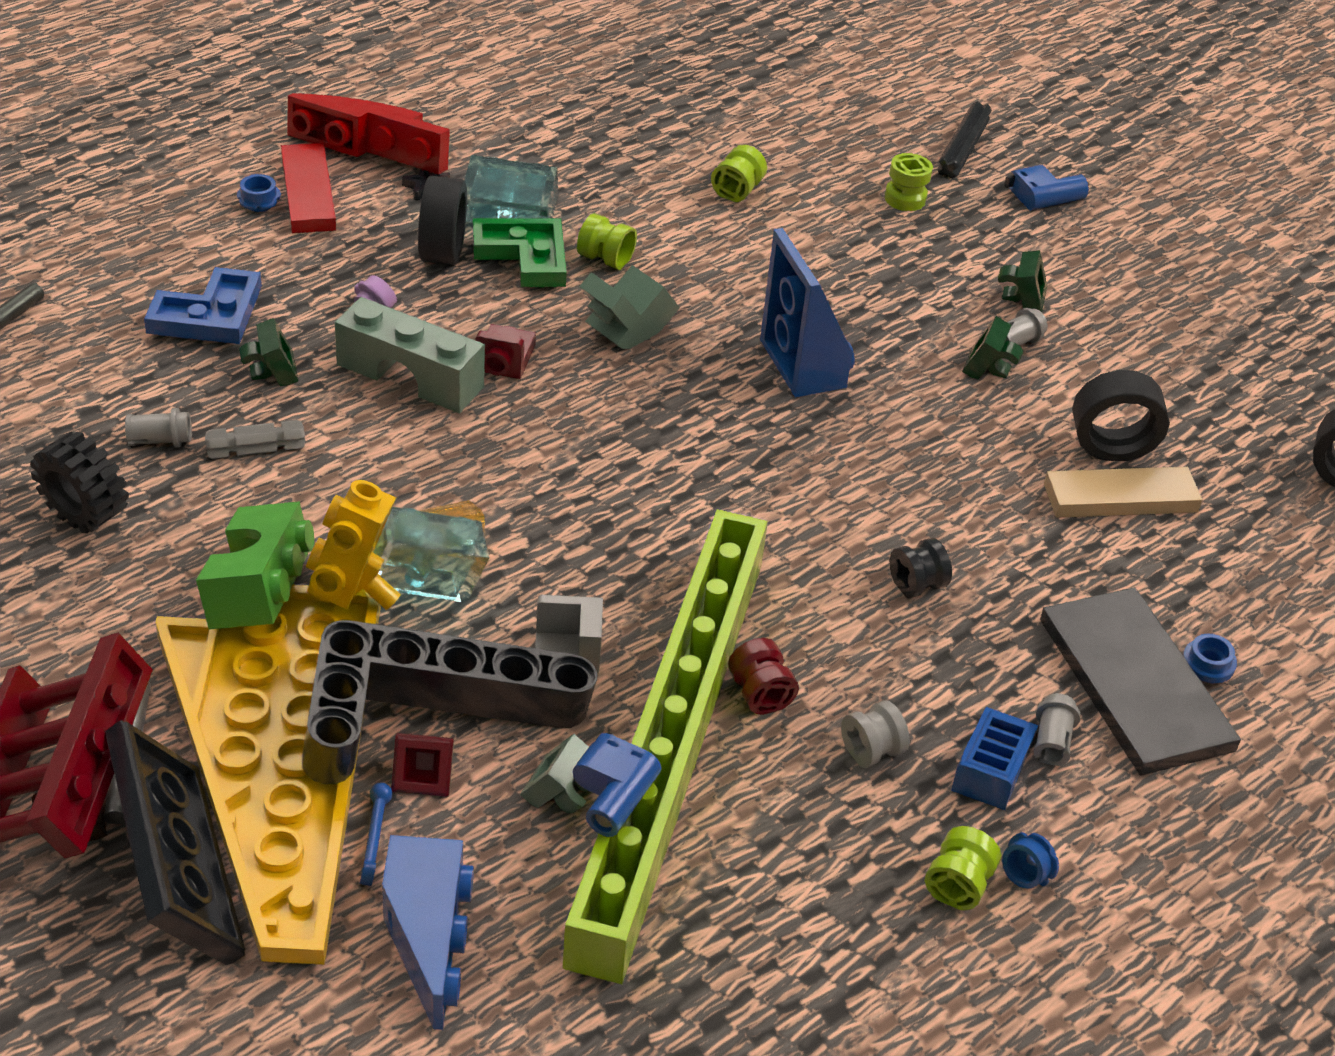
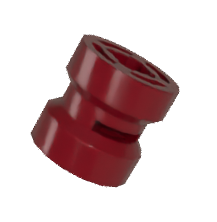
[728,637,799,715]

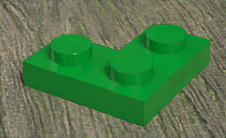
[473,218,567,287]

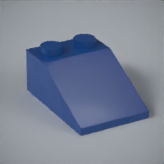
[760,228,855,397]

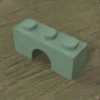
[335,297,485,414]

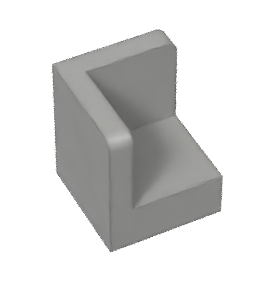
[535,595,603,673]

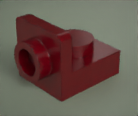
[475,324,536,380]

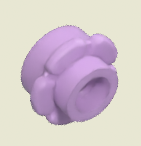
[354,275,397,308]

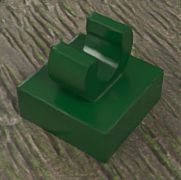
[998,250,1048,312]
[962,316,1024,380]
[239,318,299,386]

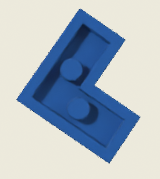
[144,267,262,344]

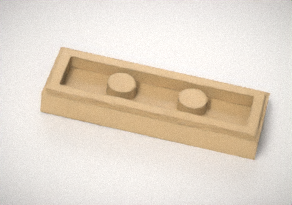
[1044,467,1202,518]

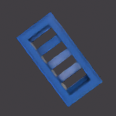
[951,707,1038,810]

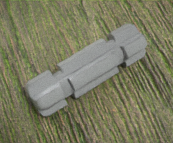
[205,420,305,459]

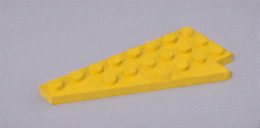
[155,584,381,965]

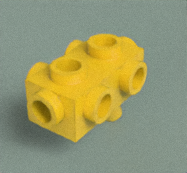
[306,480,401,610]

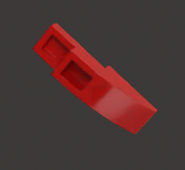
[287,93,450,174]

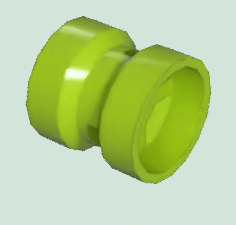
[711,145,767,202]
[884,153,933,211]
[577,213,637,270]
[924,826,1002,911]

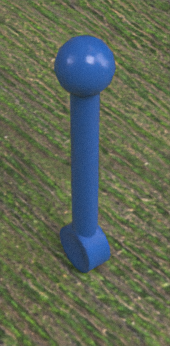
[359,783,392,886]

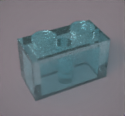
[464,155,558,223]
[374,507,489,602]

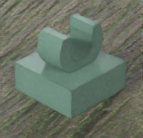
[520,734,589,813]

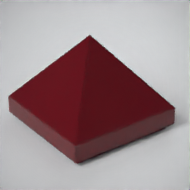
[391,733,454,797]

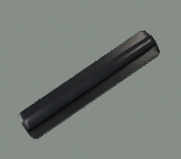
[937,101,992,178]

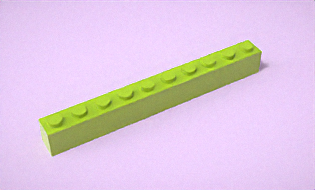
[562,509,768,984]

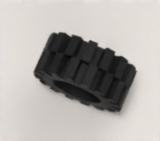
[30,431,129,534]

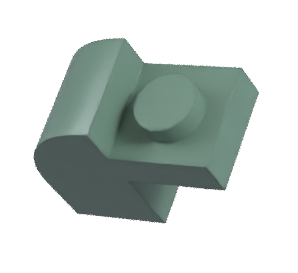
[579,265,680,349]

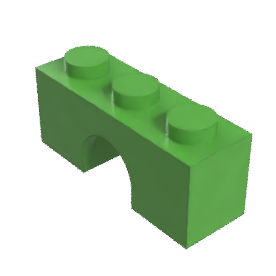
[196,501,314,630]

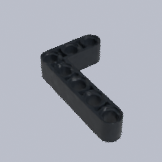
[301,620,598,784]

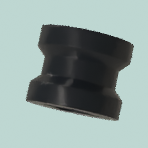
[889,538,952,598]

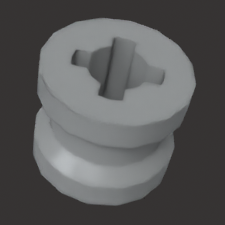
[841,700,910,768]

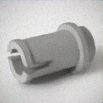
[1005,308,1048,346]
[125,408,192,447]
[1034,693,1080,766]

